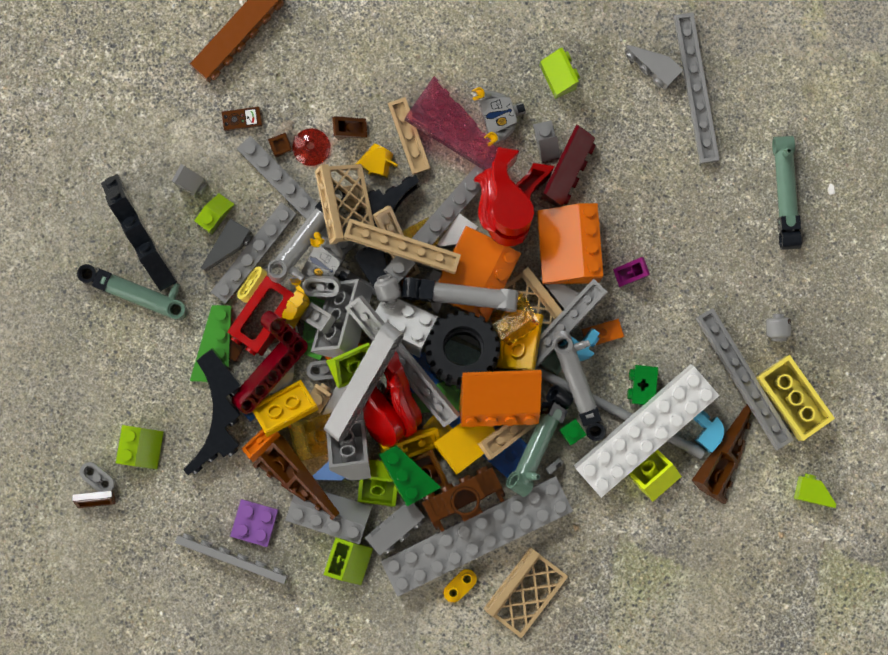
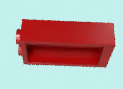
[227,275,294,356]

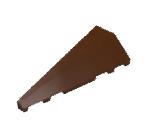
[692,404,752,504]
[252,436,340,520]

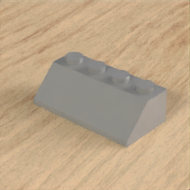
[311,279,373,358]
[285,491,372,544]

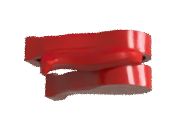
[473,147,554,246]
[362,352,422,447]

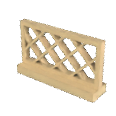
[315,164,374,244]
[504,267,563,325]
[483,547,568,638]

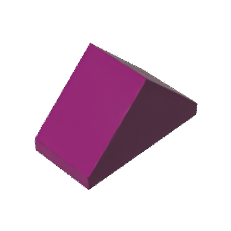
[613,257,650,287]

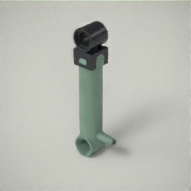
[772,136,802,250]
[77,264,188,320]
[506,385,573,497]

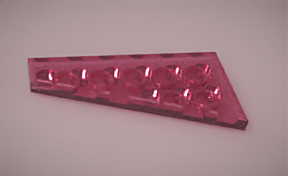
[404,76,508,172]

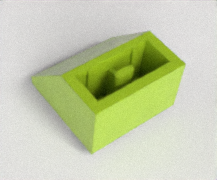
[539,47,580,99]
[323,537,373,585]

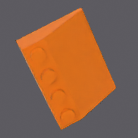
[537,203,603,284]
[438,226,521,322]
[459,370,542,428]

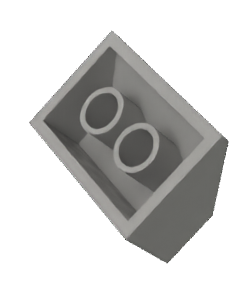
[326,420,371,481]

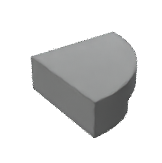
[544,457,564,474]

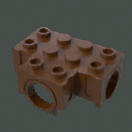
[422,466,505,532]

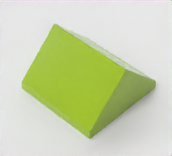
[326,343,370,389]

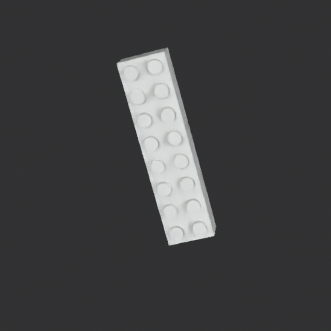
[574,364,720,498]

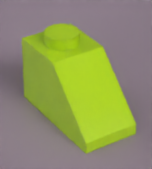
[194,193,235,235]
[794,474,836,508]

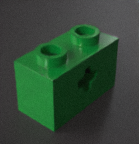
[627,365,658,405]

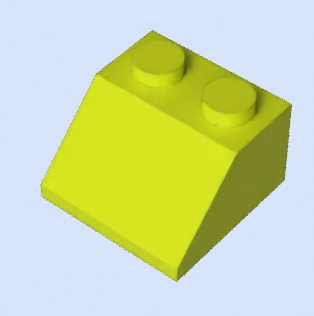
[628,449,682,502]

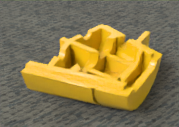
[354,143,398,178]
[282,285,310,328]

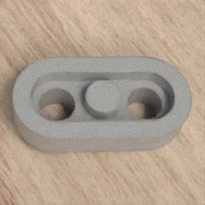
[302,276,341,297]
[307,360,334,381]
[80,462,115,492]

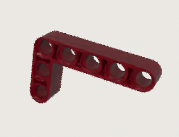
[232,311,308,414]

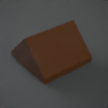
[412,449,449,489]

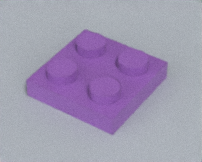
[230,499,279,547]

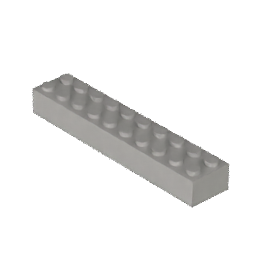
[381,476,573,597]

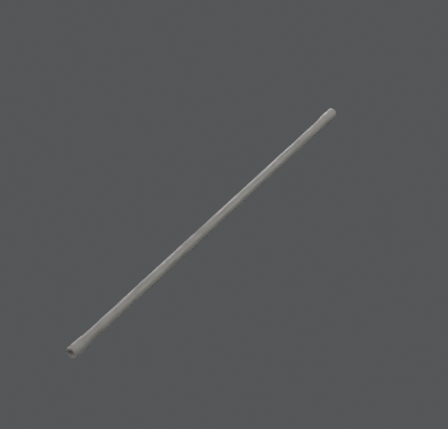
[340,272,706,459]

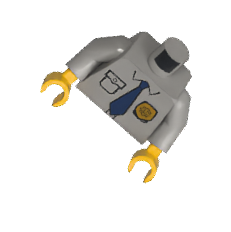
[472,87,526,146]
[290,232,351,285]

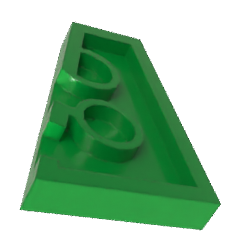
[379,445,441,506]

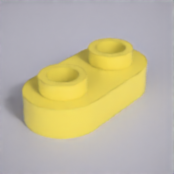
[237,266,267,303]

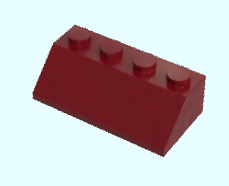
[541,124,596,207]

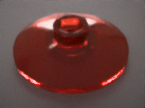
[292,128,330,166]

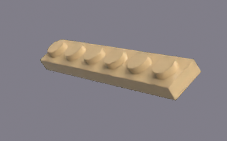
[343,219,461,274]

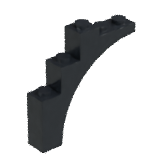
[101,174,177,292]
[354,175,421,290]
[183,348,241,475]

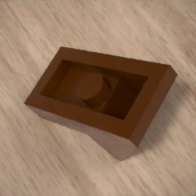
[332,116,367,140]

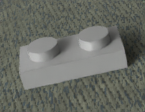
[301,302,337,334]

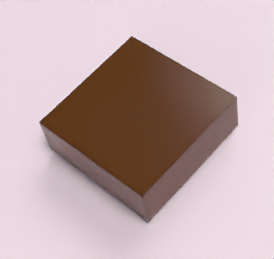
[268,133,293,158]
[229,337,245,362]

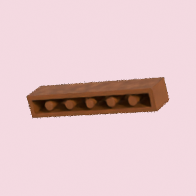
[190,0,284,83]

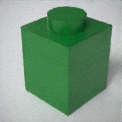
[558,419,586,446]

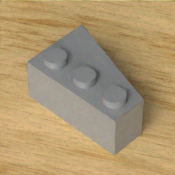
[365,503,425,556]

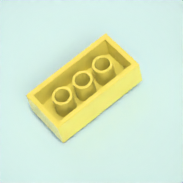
[756,355,835,441]

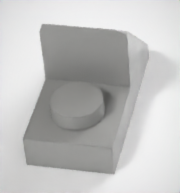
[533,120,560,162]

